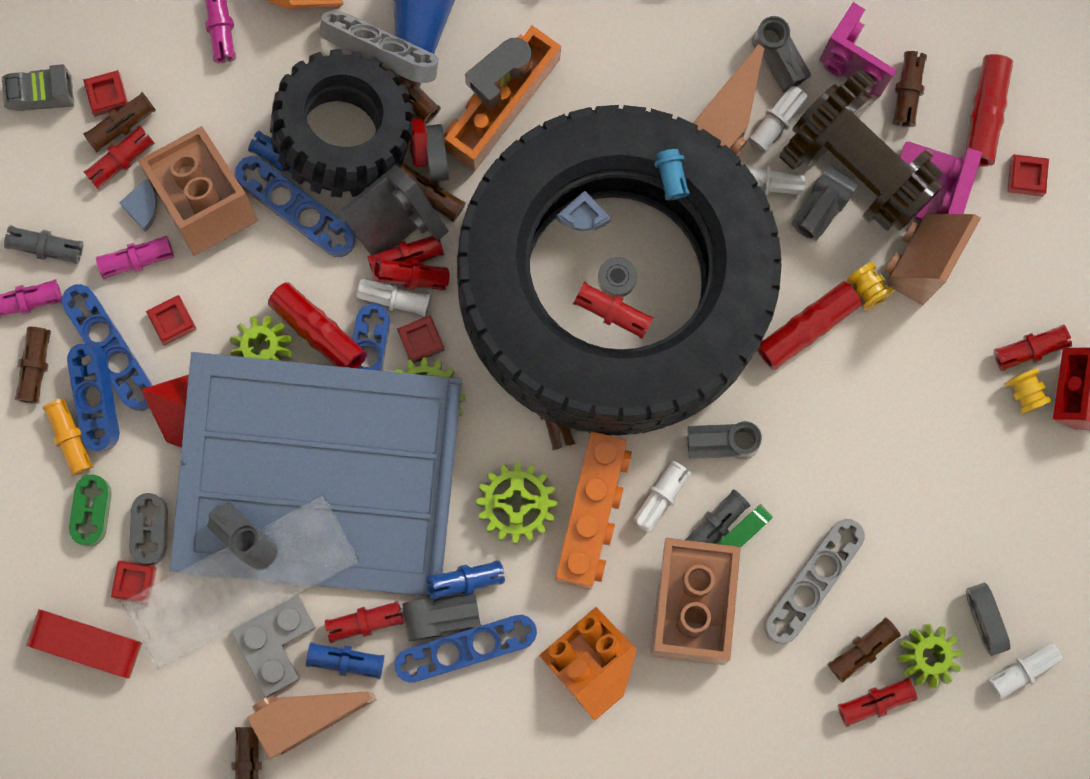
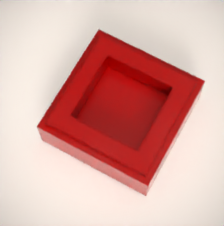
[83,70,128,117]
[410,119,428,168]
[1007,154,1049,197]
[146,295,197,346]
[397,315,445,363]
[111,560,157,604]

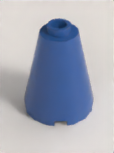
[393,0,455,54]

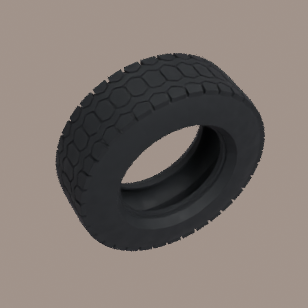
[457,105,782,436]

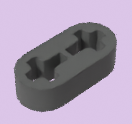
[425,124,450,183]
[129,493,168,565]
[966,582,1010,656]

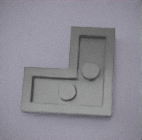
[230,594,316,698]

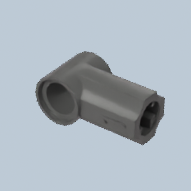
[753,16,811,92]
[791,164,859,242]
[687,421,762,459]
[207,502,278,570]
[403,594,481,641]

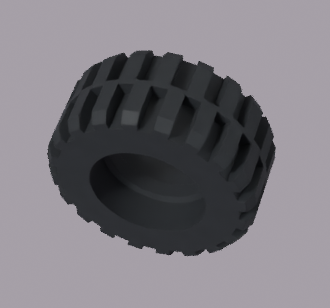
[270,49,414,198]

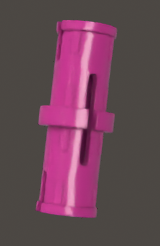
[205,0,236,63]
[96,235,174,280]
[0,279,62,317]

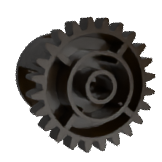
[779,69,944,231]

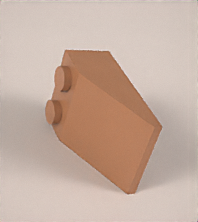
[693,44,764,157]
[138,126,258,256]
[885,214,981,305]
[650,538,741,665]
[247,692,377,759]

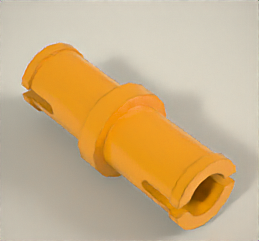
[42,398,94,476]

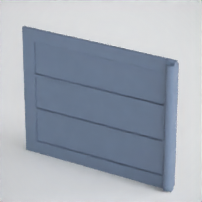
[170,352,462,597]

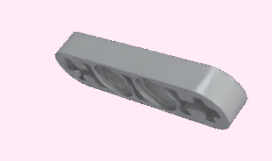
[320,11,439,83]
[764,519,865,644]

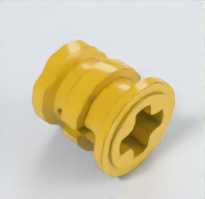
[846,262,895,311]
[1005,368,1052,415]

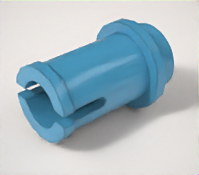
[654,149,690,200]

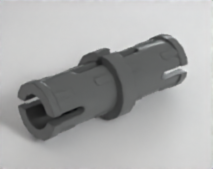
[4,225,83,264]
[685,489,751,543]

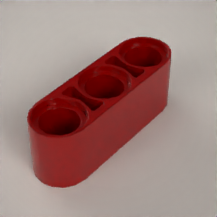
[26,609,142,679]

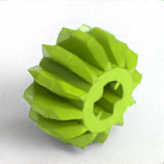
[230,316,293,361]
[897,624,963,689]

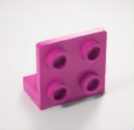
[819,2,896,97]
[900,141,983,221]

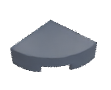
[119,179,157,232]
[556,191,611,231]

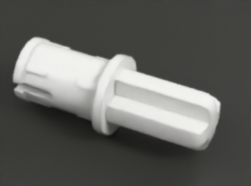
[748,86,808,153]
[748,166,806,196]
[356,278,431,317]
[634,461,691,532]
[988,644,1063,700]

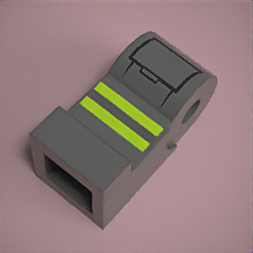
[465,38,531,110]
[1,64,74,111]

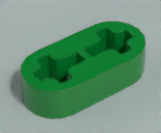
[69,474,112,547]
[717,504,773,547]

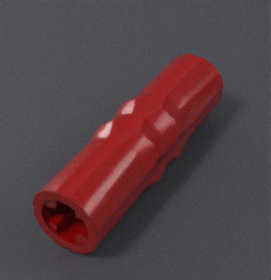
[965,54,1014,167]
[757,281,862,370]
[268,282,367,368]

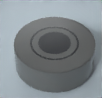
[598,257,637,298]

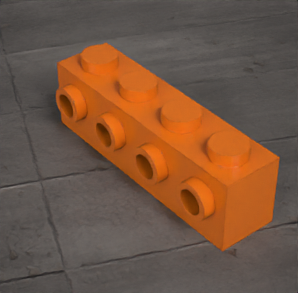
[444,25,561,172]
[555,431,632,590]

